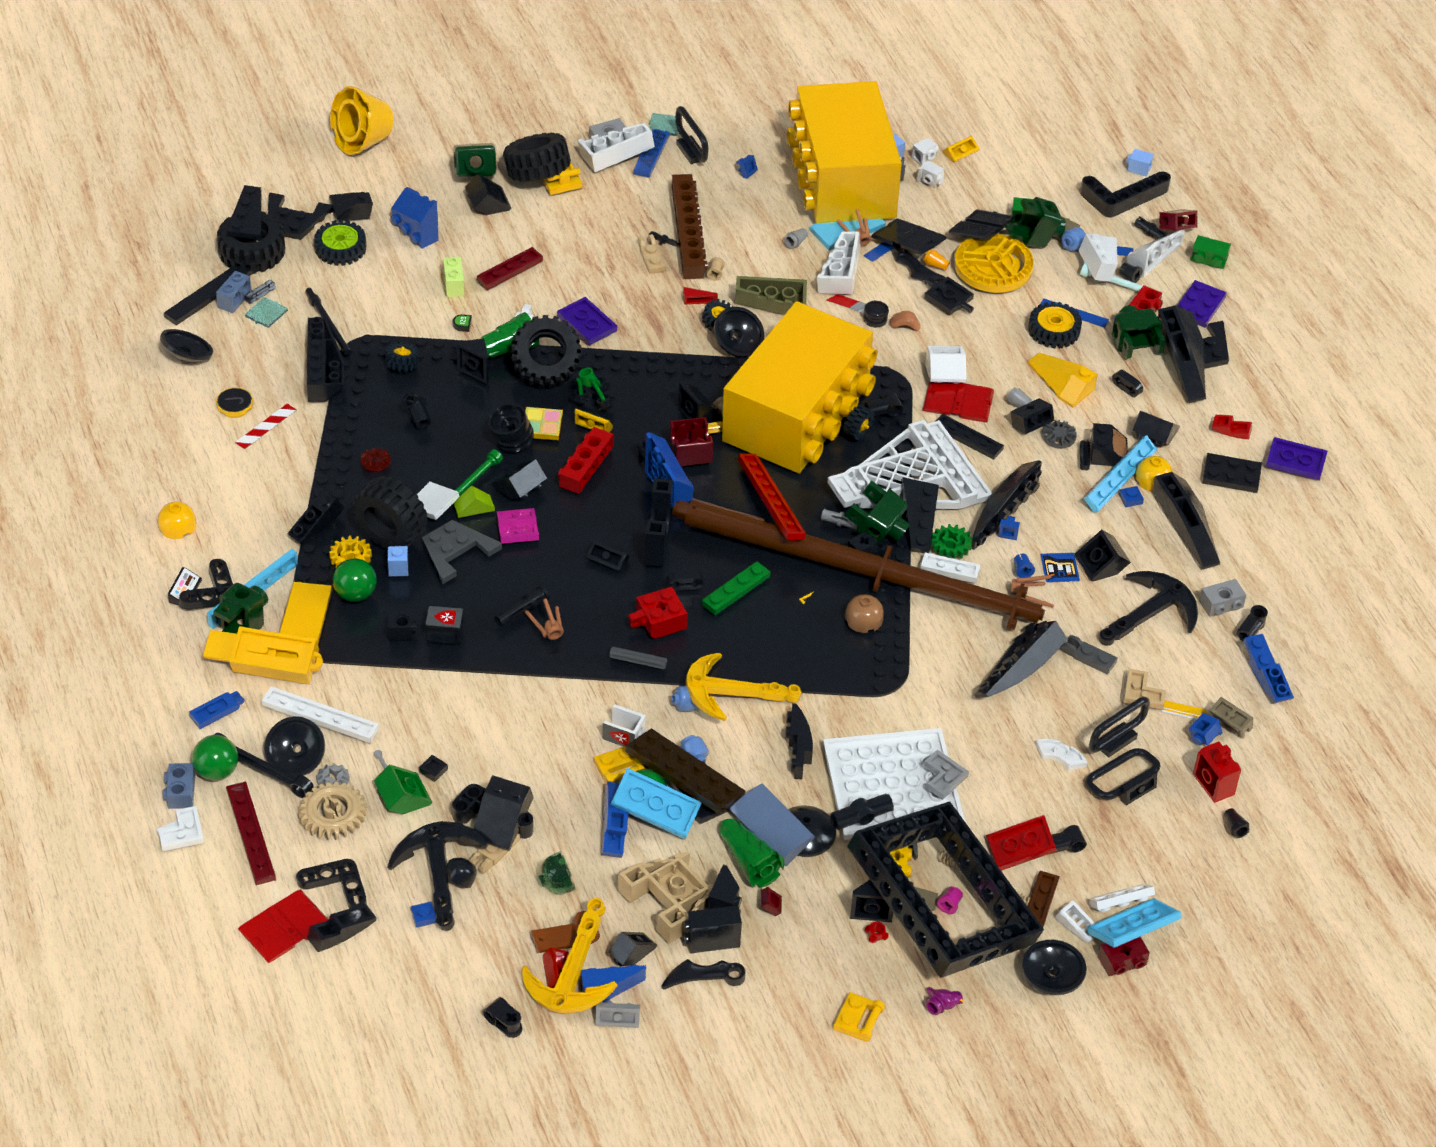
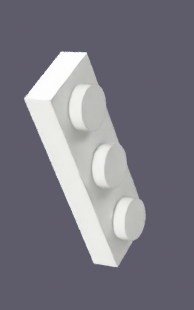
[921,552,981,583]
[1089,884,1155,912]

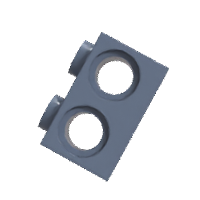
[216,271,252,313]
[163,763,195,809]

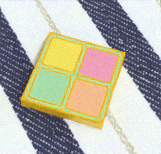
[525,407,563,440]

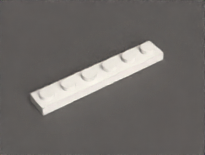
[262,686,379,743]

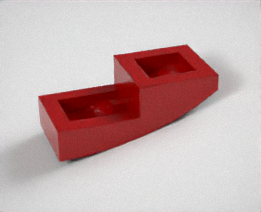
[1212,414,1252,439]

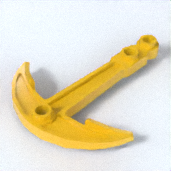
[685,653,801,721]
[522,898,618,1014]

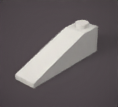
[1126,230,1185,278]

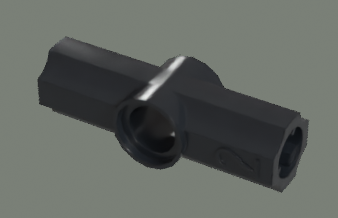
[831,793,894,830]

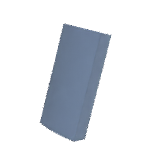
[729,783,815,866]

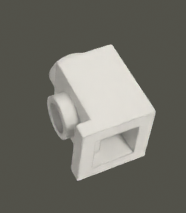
[912,138,939,166]
[917,160,944,188]

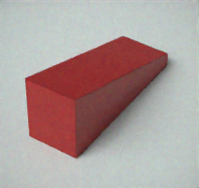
[683,287,718,305]

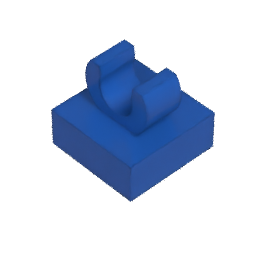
[736,155,758,178]
[998,516,1020,541]

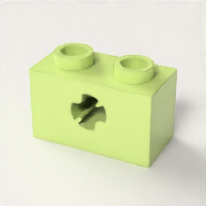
[443,257,464,297]

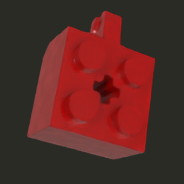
[628,587,688,639]
[1193,741,1241,803]

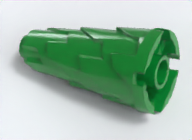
[481,312,539,358]
[720,819,785,888]

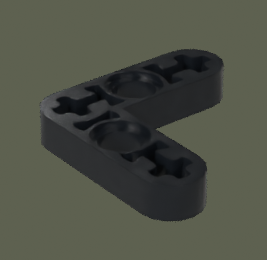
[179,559,233,610]
[296,859,367,909]

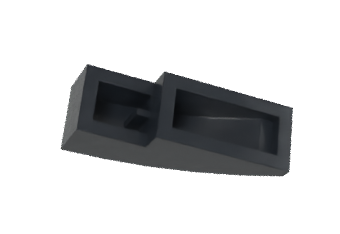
[307,904,377,952]

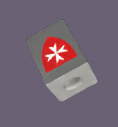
[602,704,646,747]

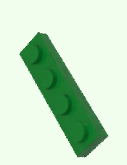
[702,561,771,615]

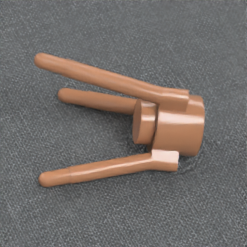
[837,209,872,246]
[1011,575,1054,608]
[525,598,564,640]

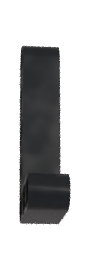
[1080,171,1171,218]

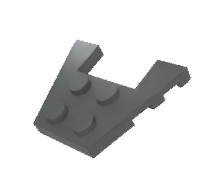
[422,520,502,584]

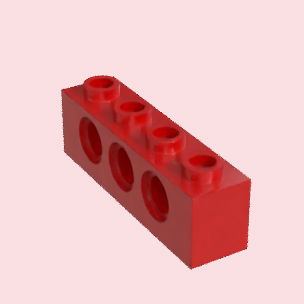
[558,427,614,494]

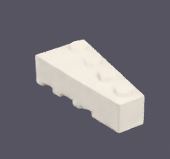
[577,123,654,172]
[817,231,861,294]

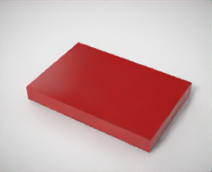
[986,815,1057,871]

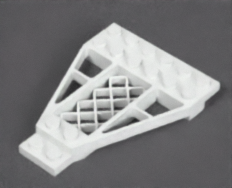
[827,420,993,509]

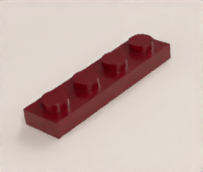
[477,247,543,290]

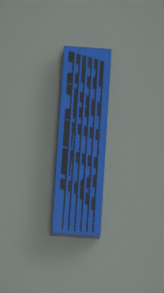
[633,129,670,178]

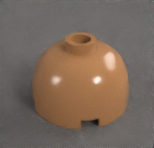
[845,594,884,633]

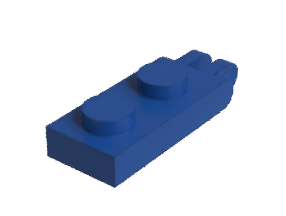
[189,691,245,729]

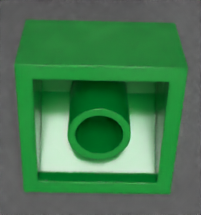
[374,764,433,814]

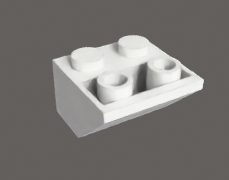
[925,346,966,384]

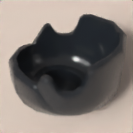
[446,857,477,888]

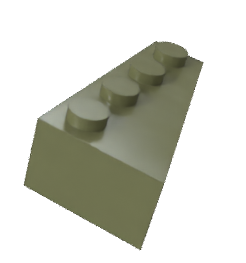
[735,276,807,315]

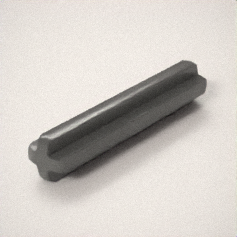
[610,646,667,669]

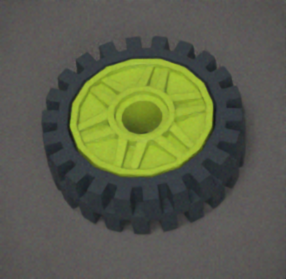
[314,220,366,266]

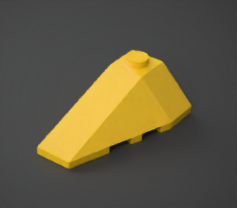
[1028,352,1098,408]

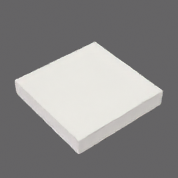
[417,482,460,520]

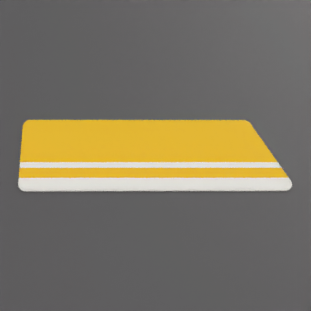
[1161,700,1208,720]

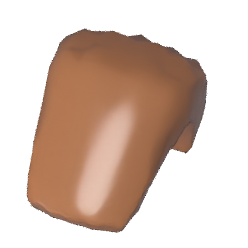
[890,311,921,331]

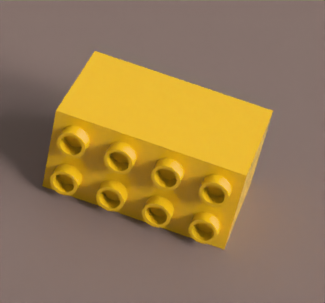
[787,81,902,223]
[722,301,878,474]

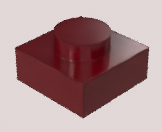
[761,887,782,916]

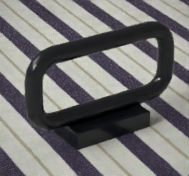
[675,106,708,164]
[1089,697,1150,758]
[1085,748,1161,806]

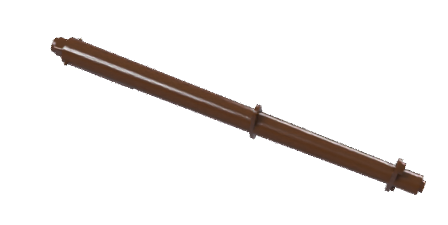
[672,498,1045,631]

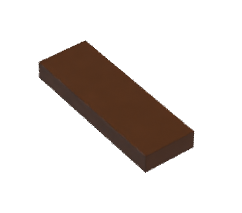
[1028,871,1060,927]

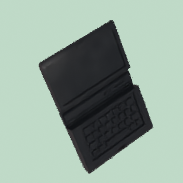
[948,209,1015,242]
[871,218,947,255]

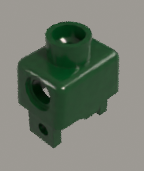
[453,143,497,177]
[1005,197,1066,248]
[1112,305,1166,359]
[844,480,911,544]
[213,583,268,634]

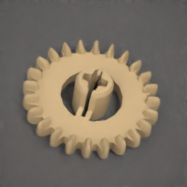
[299,782,367,839]

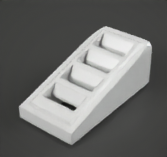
[1055,900,1095,944]

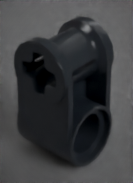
[483,997,523,1038]

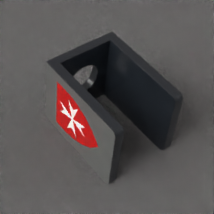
[426,606,464,645]

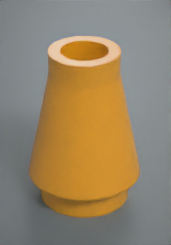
[923,249,950,271]

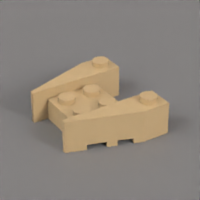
[617,852,715,944]

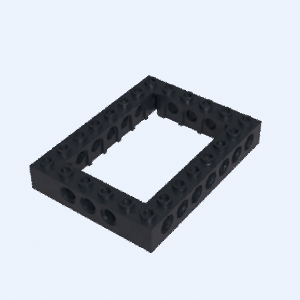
[847,801,1044,978]

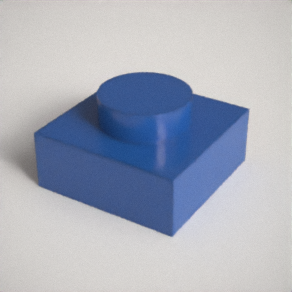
[1119,486,1144,507]
[411,902,437,928]

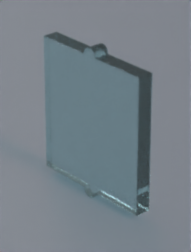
[649,113,678,136]
[245,297,288,328]

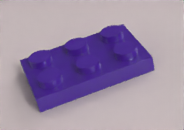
[1177,280,1227,328]
[557,297,618,345]
[1265,437,1328,480]

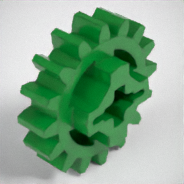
[931,524,972,559]

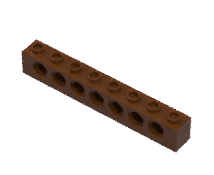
[671,174,708,279]

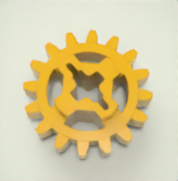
[329,536,372,568]

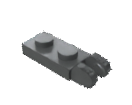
[1061,635,1118,675]

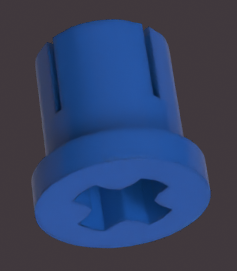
[1014,553,1035,578]

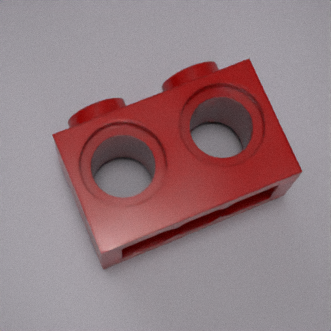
[1129,285,1163,313]

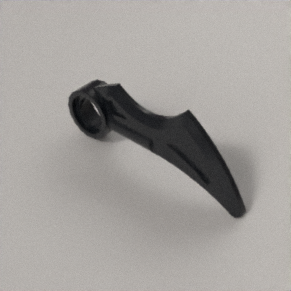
[892,243,945,281]
[662,959,746,990]

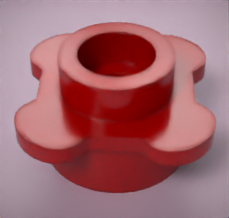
[865,921,889,943]

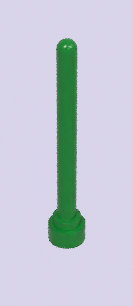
[455,449,503,496]

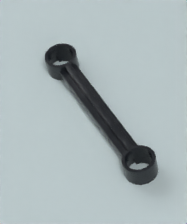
[214,732,314,798]

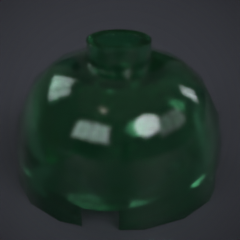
[539,851,576,894]

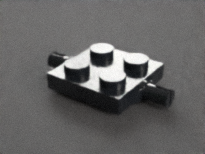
[924,277,974,315]

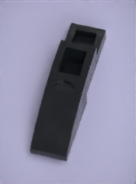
[785,703,813,780]

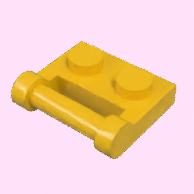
[594,746,645,784]
[833,992,886,1042]

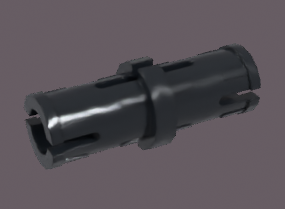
[1134,216,1168,239]

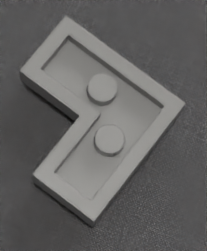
[924,750,969,800]

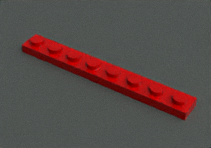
[738,454,806,541]

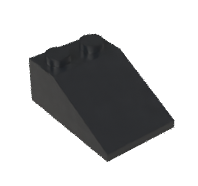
[474,775,534,851]

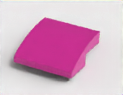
[497,508,539,544]

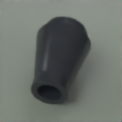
[1224,808,1250,838]

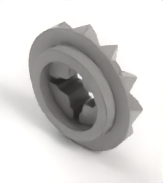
[316,763,350,786]

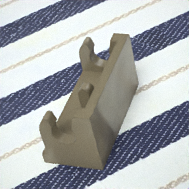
[1209,697,1253,738]

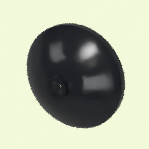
[714,306,765,358]
[160,329,213,362]
[264,716,325,777]
[788,805,836,857]
[1022,939,1086,995]

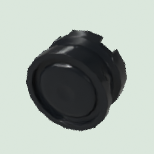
[863,300,889,328]

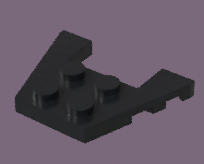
[268,192,333,240]
[1203,321,1229,369]

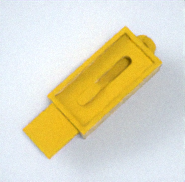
[203,626,323,685]

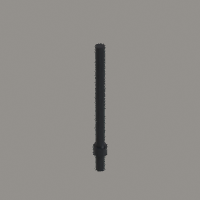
[305,288,351,355]

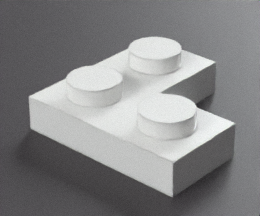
[158,806,204,852]

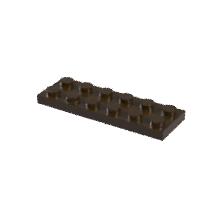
[625,728,745,815]

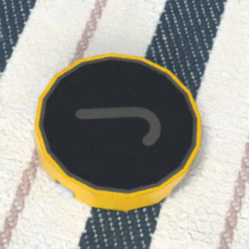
[216,387,253,417]

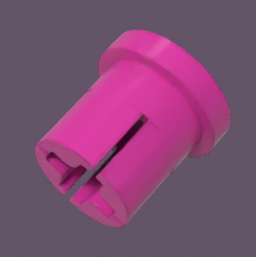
[937,886,963,914]

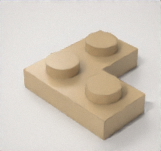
[1124,669,1166,710]

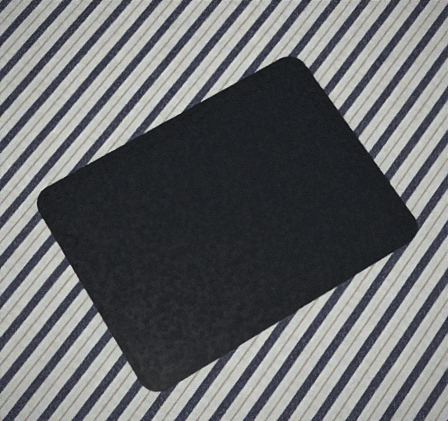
[293,334,913,697]

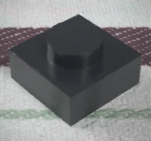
[419,755,448,782]

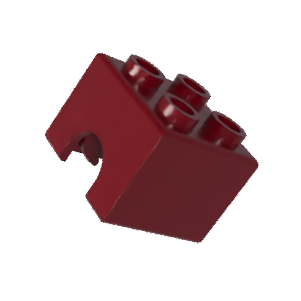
[669,417,713,466]

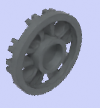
[1042,420,1077,448]

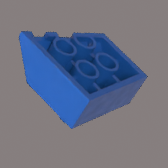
[391,187,439,249]
[645,432,694,507]

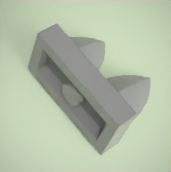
[595,999,640,1028]

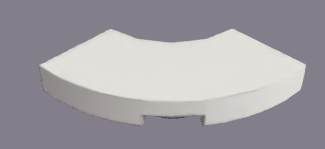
[1035,739,1087,771]

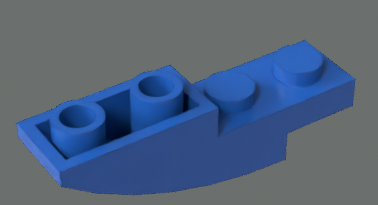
[1243,634,1294,703]
[601,781,628,858]

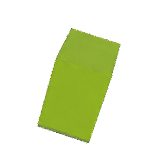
[454,486,495,518]

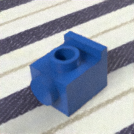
[1189,713,1223,746]

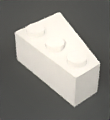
[1079,234,1118,282]

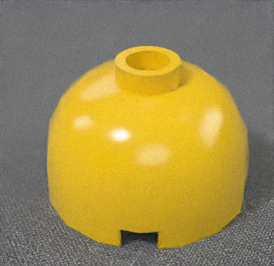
[1135,456,1173,492]
[158,502,197,539]

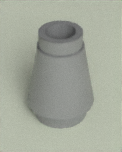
[784,228,808,248]
[1007,387,1032,407]

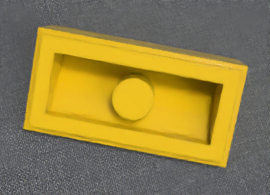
[942,135,980,163]
[575,409,613,432]

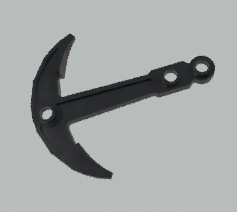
[1099,571,1198,646]
[388,821,488,931]

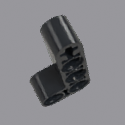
[452,784,534,839]

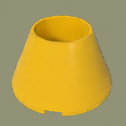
[330,86,393,155]

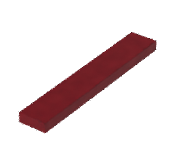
[226,781,276,885]

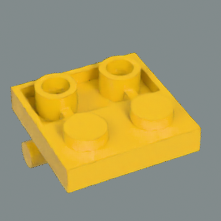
[542,163,582,195]

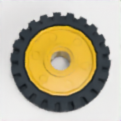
[1028,302,1082,349]

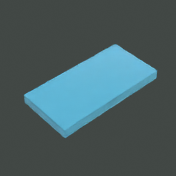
[810,219,886,250]
[610,768,701,839]
[1088,898,1181,948]

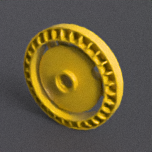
[954,234,1034,293]

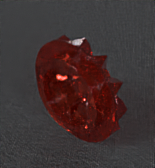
[361,447,391,471]

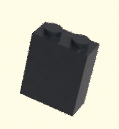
[683,905,742,954]

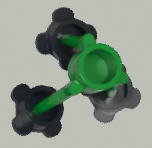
[570,368,615,411]

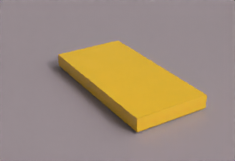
[280,582,332,644]

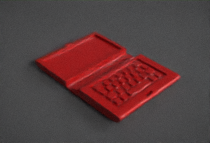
[923,380,994,423]
[238,889,329,963]

